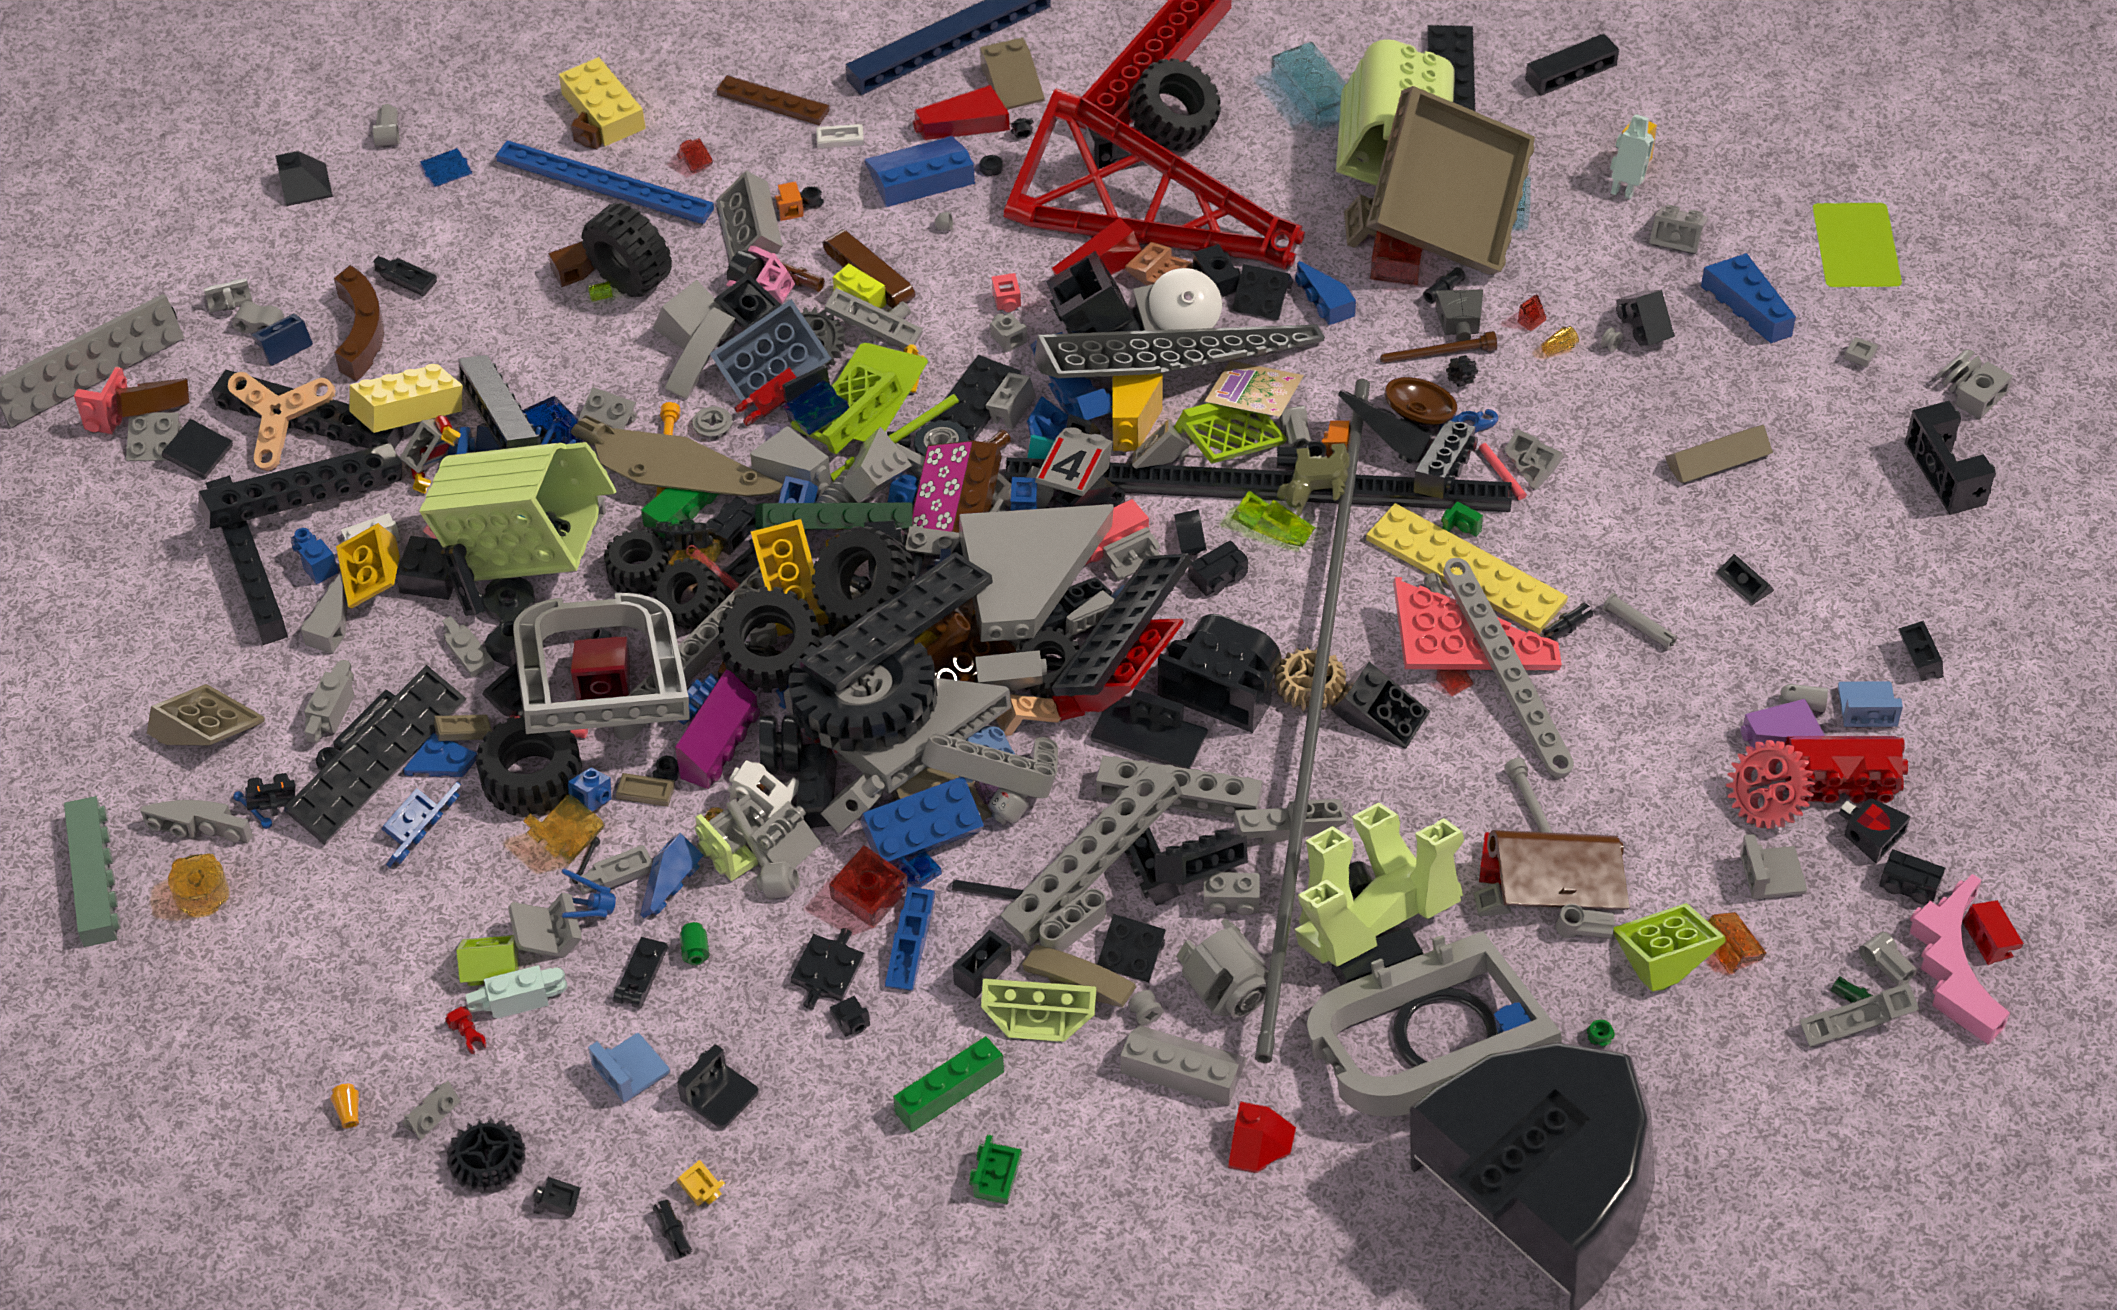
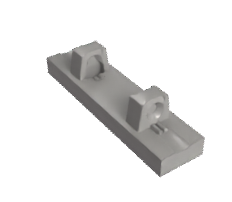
[825,288,923,348]

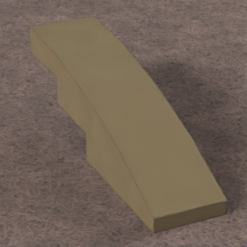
[1022,944,1137,1007]

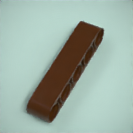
[822,229,916,309]

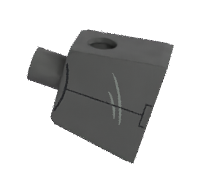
[1435,289,1483,341]

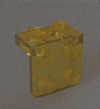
[523,795,605,864]

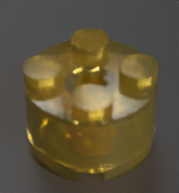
[168,853,230,917]

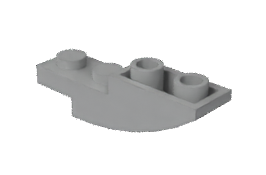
[1233,799,1347,844]
[140,800,253,843]

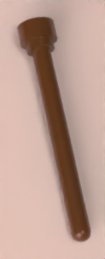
[1380,331,1497,363]
[926,613,970,657]

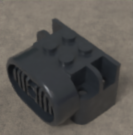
[1046,251,1141,334]
[1158,614,1282,733]

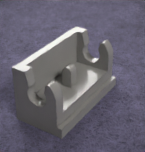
[986,373,1036,429]
[1103,527,1161,581]
[709,795,766,854]

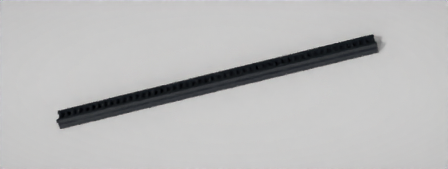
[1004,457,1512,512]

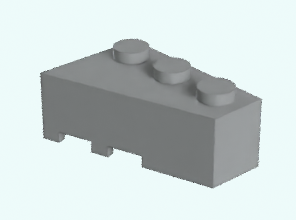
[842,427,912,503]

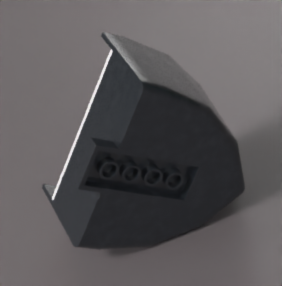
[1410,1042,1655,1310]

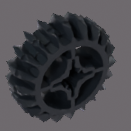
[447,1117,526,1194]

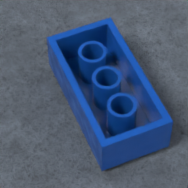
[859,776,984,870]

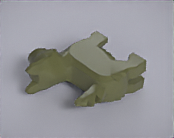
[1277,443,1350,517]

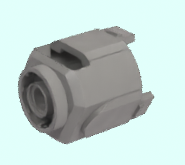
[1176,919,1269,1018]

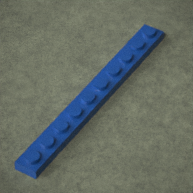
[496,140,714,225]

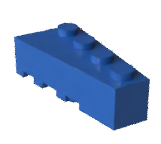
[1701,253,1796,343]

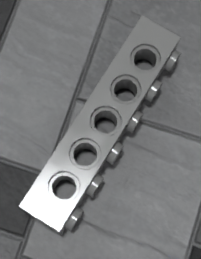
[1096,755,1262,818]

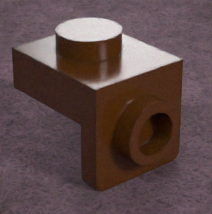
[571,112,602,150]

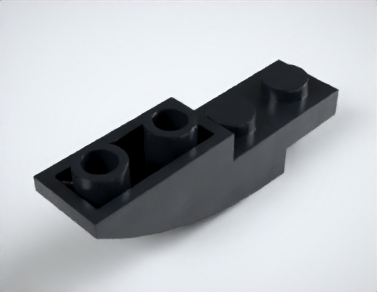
[1041,577,1112,632]

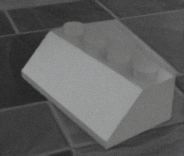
[716,170,783,261]
[1121,1025,1247,1106]

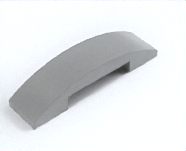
[665,307,735,400]
[1799,982,1919,1047]

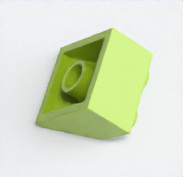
[456,935,518,986]

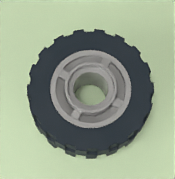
[914,420,969,457]

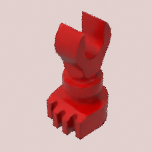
[445,1006,487,1054]

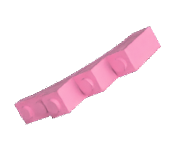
[1910,874,2010,1045]

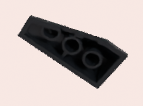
[1338,389,1434,464]

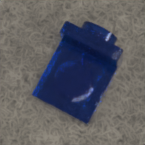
[898,851,942,888]

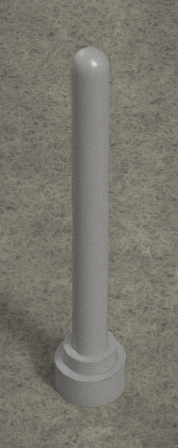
[1504,758,1553,833]

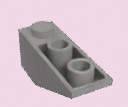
[301,574,347,654]

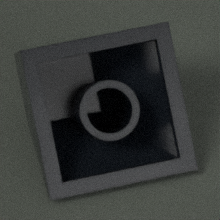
[275,151,333,206]

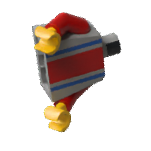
[400,415,461,494]

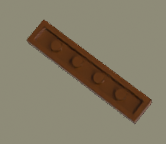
[716,75,830,126]

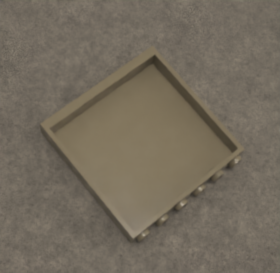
[1366,86,1535,275]

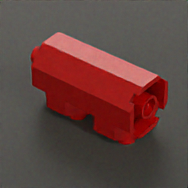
[1784,736,1908,803]

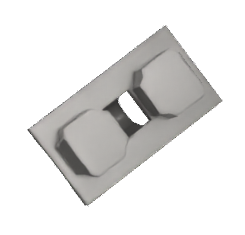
[204,278,253,313]

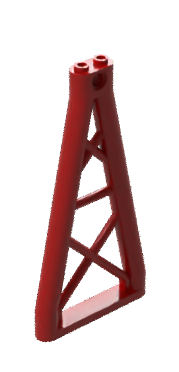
[1003,88,1305,270]

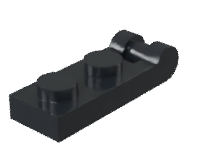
[441,544,485,616]
[613,937,668,1009]

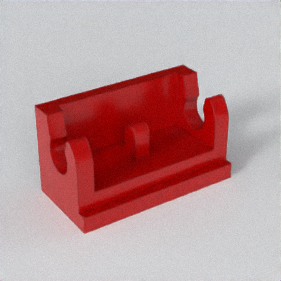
[1962,900,2024,965]

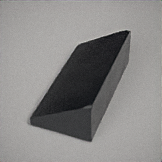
[1716,554,1774,604]

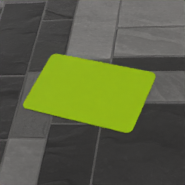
[1812,203,1902,287]
[810,343,928,442]

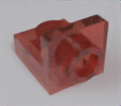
[677,138,713,174]

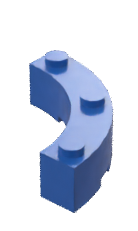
[1030,332,1113,420]

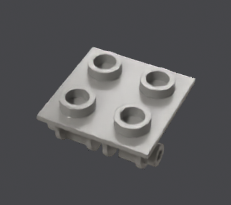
[576,387,637,429]
[126,413,182,461]
[750,801,822,867]

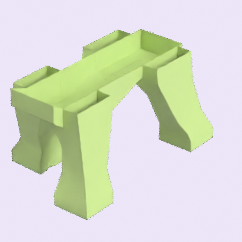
[1295,802,1465,966]

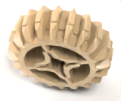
[1275,646,1346,712]

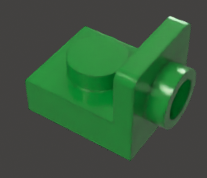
[1441,502,1483,537]

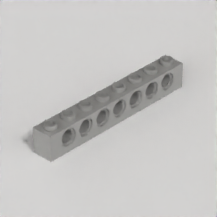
[1000,762,1182,947]

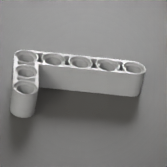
[921,733,1058,799]

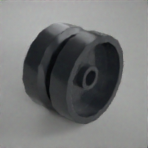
[759,715,803,774]

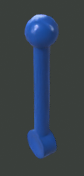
[233,791,272,829]

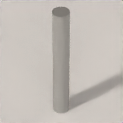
[726,799,771,868]

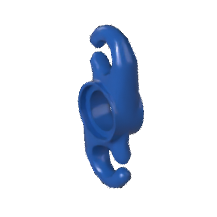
[1439,409,1498,433]

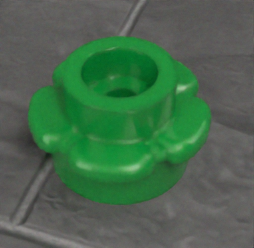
[1586,1019,1615,1047]

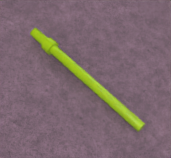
[830,394,959,482]

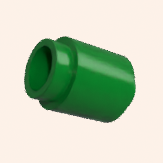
[679,922,710,965]

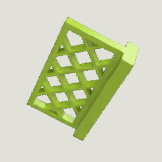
[790,361,903,454]
[1174,403,1287,464]

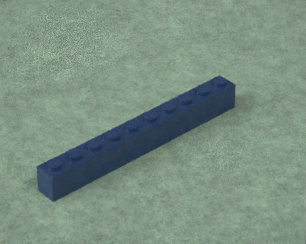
[845,0,1051,96]

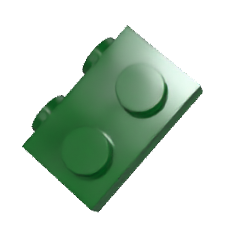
[969,1134,1022,1205]

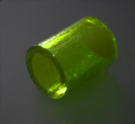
[588,281,613,302]

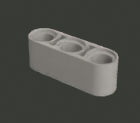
[1039,888,1106,952]

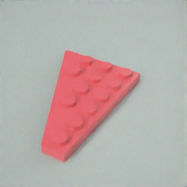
[1393,577,1562,670]

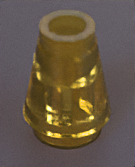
[1541,326,1579,356]

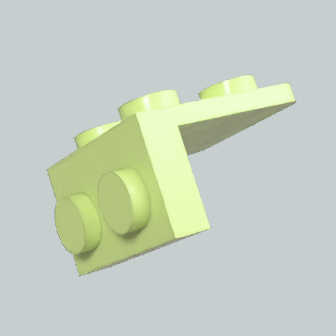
[695,814,758,881]

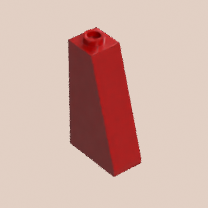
[913,85,1010,140]
[1051,218,1142,276]

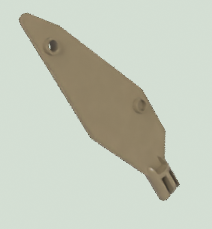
[571,415,783,497]

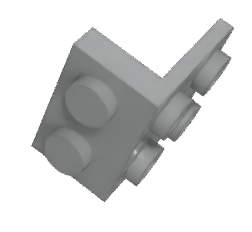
[508,893,582,958]

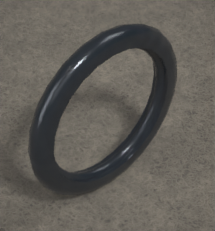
[1393,987,1498,1068]

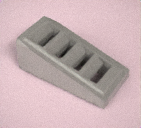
[1065,591,1115,636]

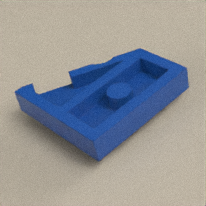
[404,733,477,777]

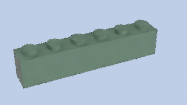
[64,796,121,947]

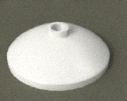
[1149,268,1222,330]

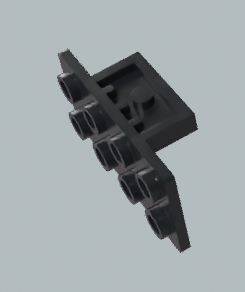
[1090,689,1208,769]

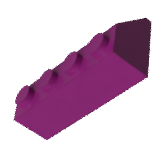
[675,670,760,789]

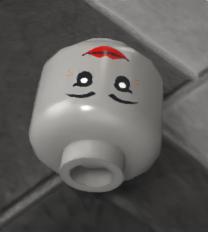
[989,787,1029,825]

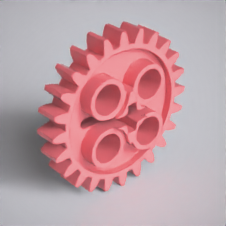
[1726,740,1815,829]

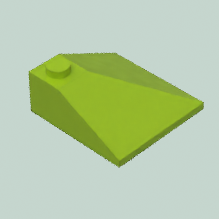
[1613,903,1726,992]

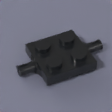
[791,928,865,1010]

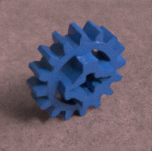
[679,673,719,725]

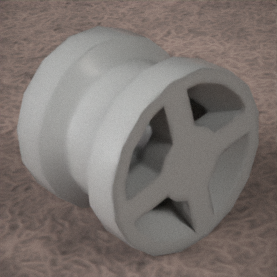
[1128,990,1163,1026]

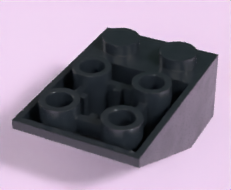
[1331,662,1430,749]

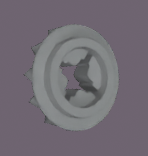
[693,406,733,440]

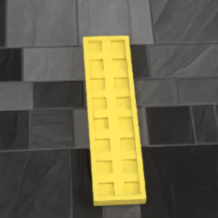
[1366,503,1568,634]

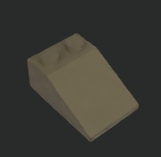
[980,37,1045,110]

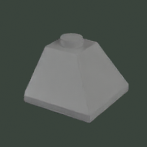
[1132,419,1190,468]

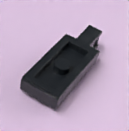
[373,255,437,296]

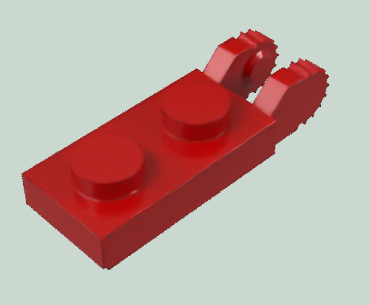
[734,367,797,426]

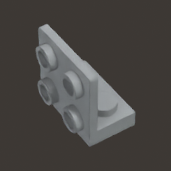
[1649,205,1708,253]
[1740,834,1807,899]

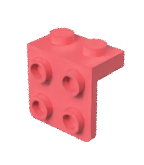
[74,367,128,434]

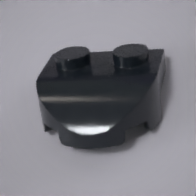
[482,662,523,717]

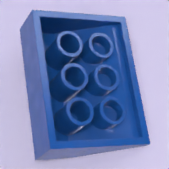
[864,136,975,207]

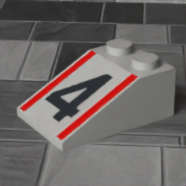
[1035,428,1113,496]

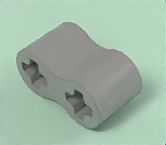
[232,301,284,334]

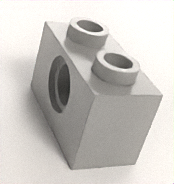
[1955,361,2012,419]

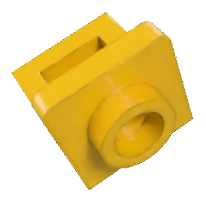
[676,1160,725,1206]

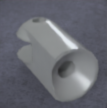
[1779,684,1828,713]

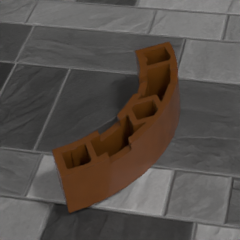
[333,265,384,382]

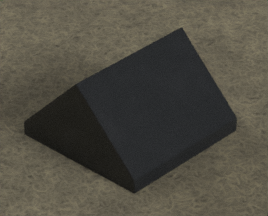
[714,273,781,330]

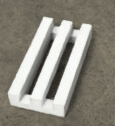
[816,124,864,149]

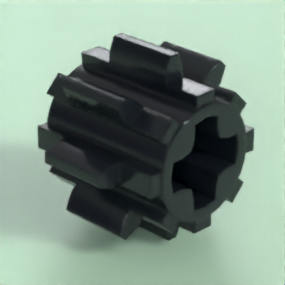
[1446,355,1478,387]

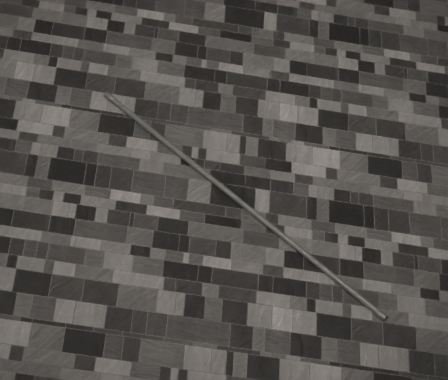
[1255,379,1370,1064]

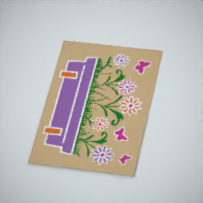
[1204,361,1304,417]

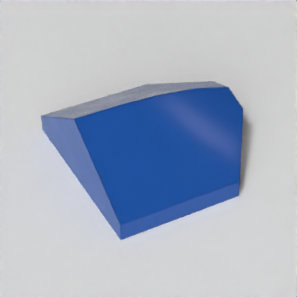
[1027,396,1069,440]

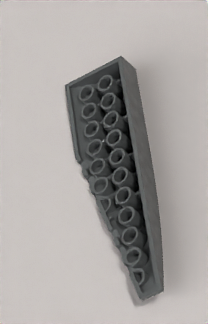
[1034,324,1325,378]

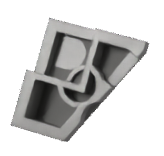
[1504,429,1564,490]

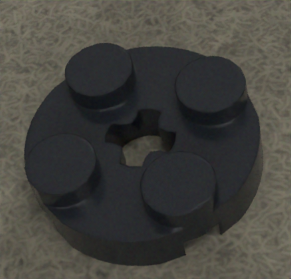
[483,577,535,623]

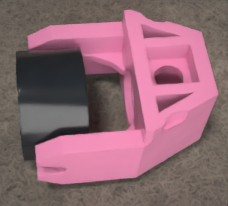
[726,246,795,304]

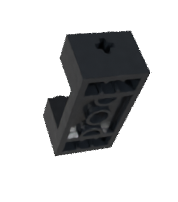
[1905,401,1996,515]

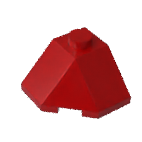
[1228,1101,1296,1173]

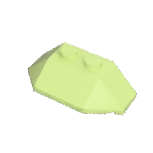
[981,979,1097,1042]

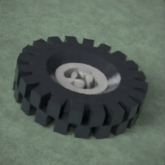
[788,631,938,752]

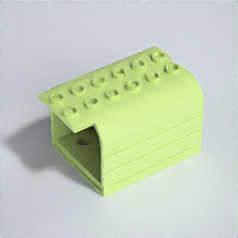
[1336,39,1454,186]
[419,442,616,581]

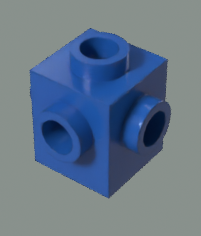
[568,767,611,814]

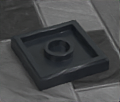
[162,419,233,479]

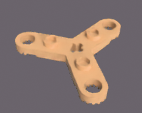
[228,372,336,471]

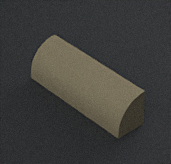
[1665,424,1773,483]

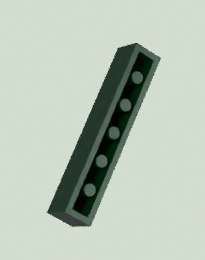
[755,503,913,530]

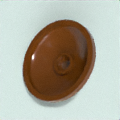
[1384,377,1458,425]

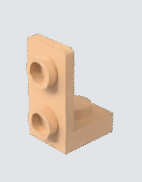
[996,694,1061,736]

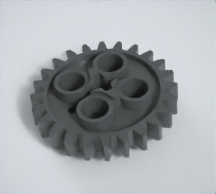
[801,307,846,367]

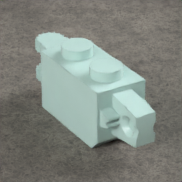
[1610,114,1654,199]
[465,965,567,1018]

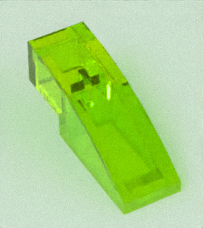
[1231,491,1316,547]

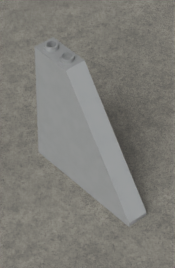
[959,504,1114,642]
[783,678,1011,793]

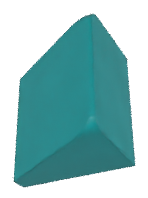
[1027,435,1055,459]

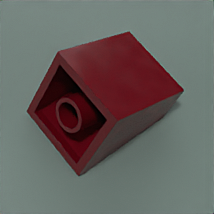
[571,636,630,701]

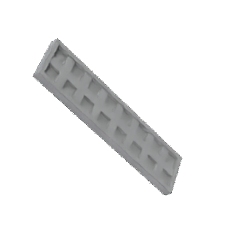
[0,294,184,427]

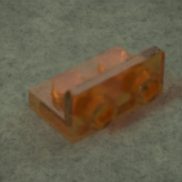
[1708,912,1767,974]

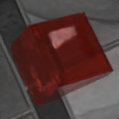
[1518,294,1546,331]
[1436,670,1473,696]

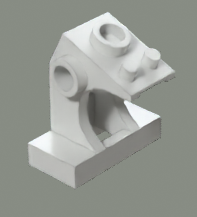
[727,760,799,822]

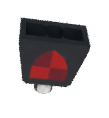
[1839,798,1911,864]

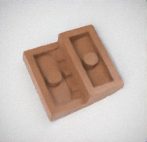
[1126,242,1193,286]

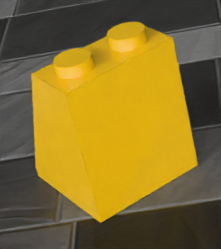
[1113,373,1163,452]

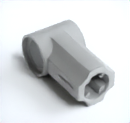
[373,104,400,146]
[1279,406,1311,447]
[1556,904,1615,939]
[1859,931,1917,986]

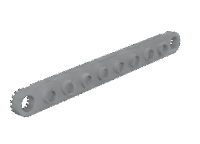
[1443,558,1574,779]

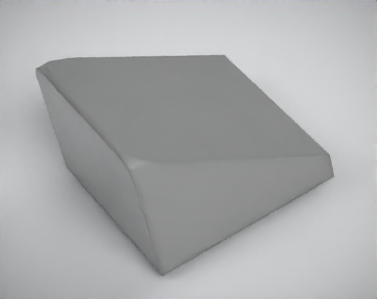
[1474,883,1511,917]

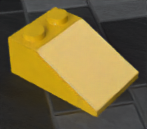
[336,523,400,609]

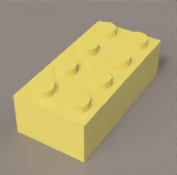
[559,57,646,146]
[349,364,463,433]

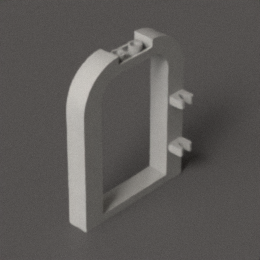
[513,593,689,734]
[1307,931,1562,1117]

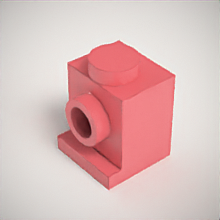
[992,273,1021,312]

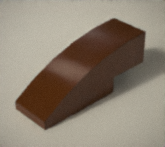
[115,378,190,417]

